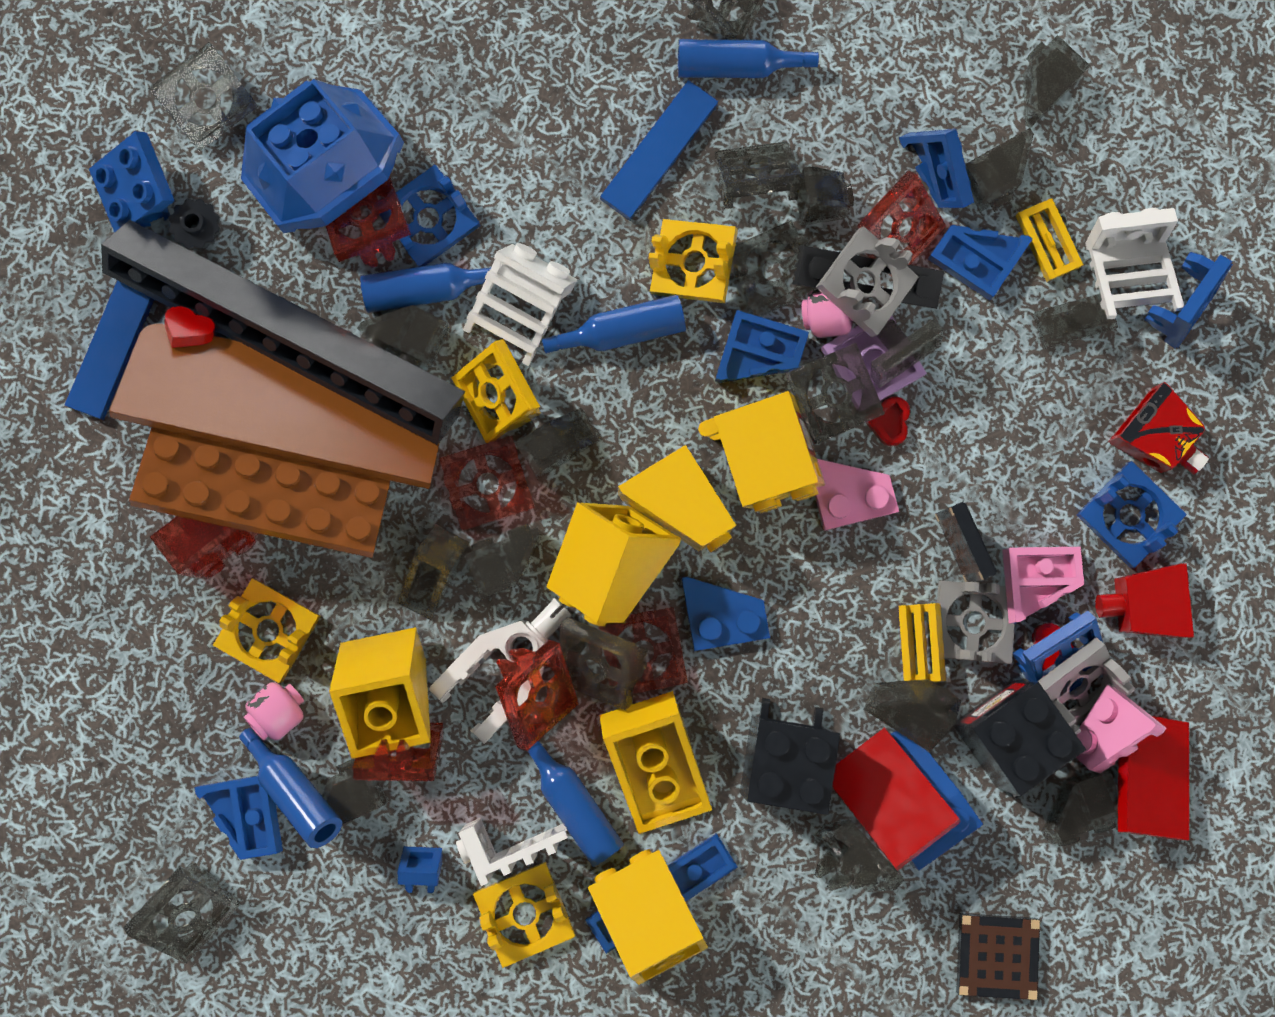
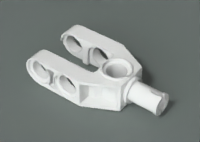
[429,598,572,744]

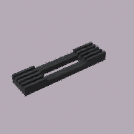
[792,246,944,309]

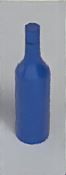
[678,39,819,78]
[360,263,491,313]
[542,295,686,354]
[239,728,342,848]
[519,729,624,867]

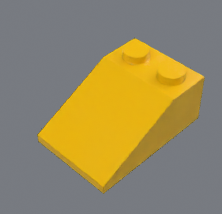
[599,691,712,834]

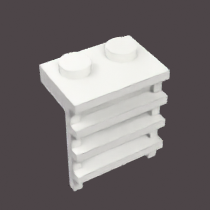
[1086,208,1184,320]
[463,243,577,366]
[456,818,568,886]

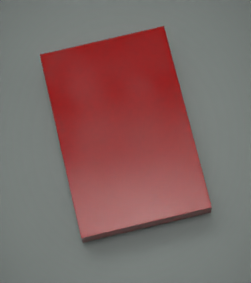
[1118,716,1189,840]
[832,727,961,871]

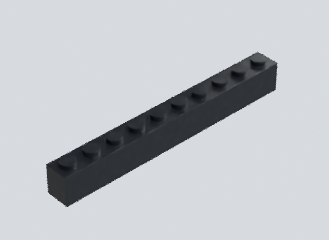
[101,220,465,445]

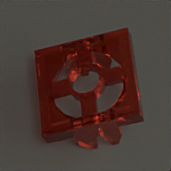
[857,171,946,277]
[326,176,411,268]
[439,435,535,531]
[599,607,688,697]
[495,639,579,751]
[353,723,443,781]

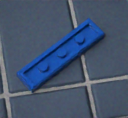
[600,80,718,221]
[65,280,155,420]
[585,833,738,954]

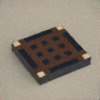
[935,501,997,582]
[956,913,1040,1000]

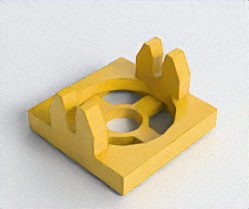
[648,219,738,303]
[451,339,541,444]
[213,578,321,684]
[473,862,576,968]

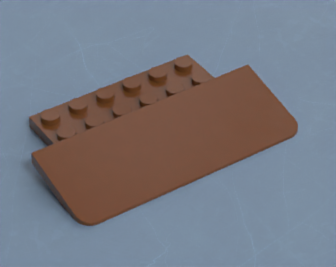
[109,324,440,558]

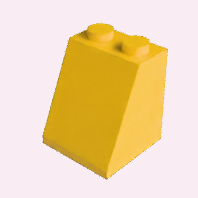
[618,445,736,553]
[546,502,681,626]
[329,627,431,759]
[588,849,708,985]

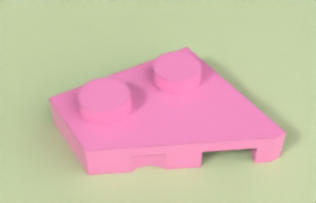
[815,459,899,531]
[1002,547,1084,624]
[1076,685,1166,773]

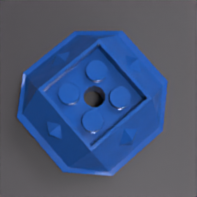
[241,79,404,234]

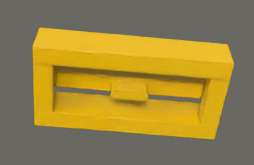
[1015,198,1084,282]
[898,603,946,683]

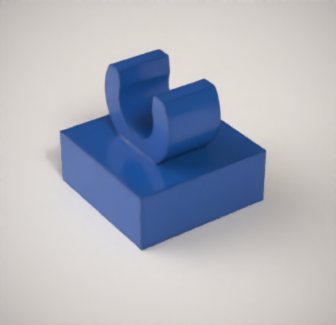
[397,846,443,893]

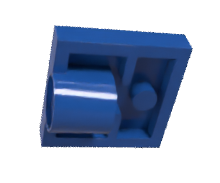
[89,131,175,233]

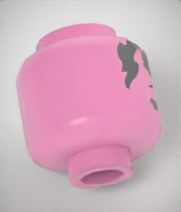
[802,289,853,338]
[244,682,304,740]

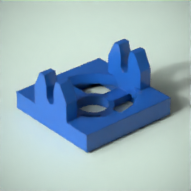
[375,165,481,267]
[1145,252,1233,349]
[1077,461,1187,569]
[1013,611,1103,692]

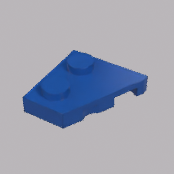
[899,129,974,208]
[928,225,1032,301]
[715,310,809,383]
[681,577,770,651]
[194,775,283,860]

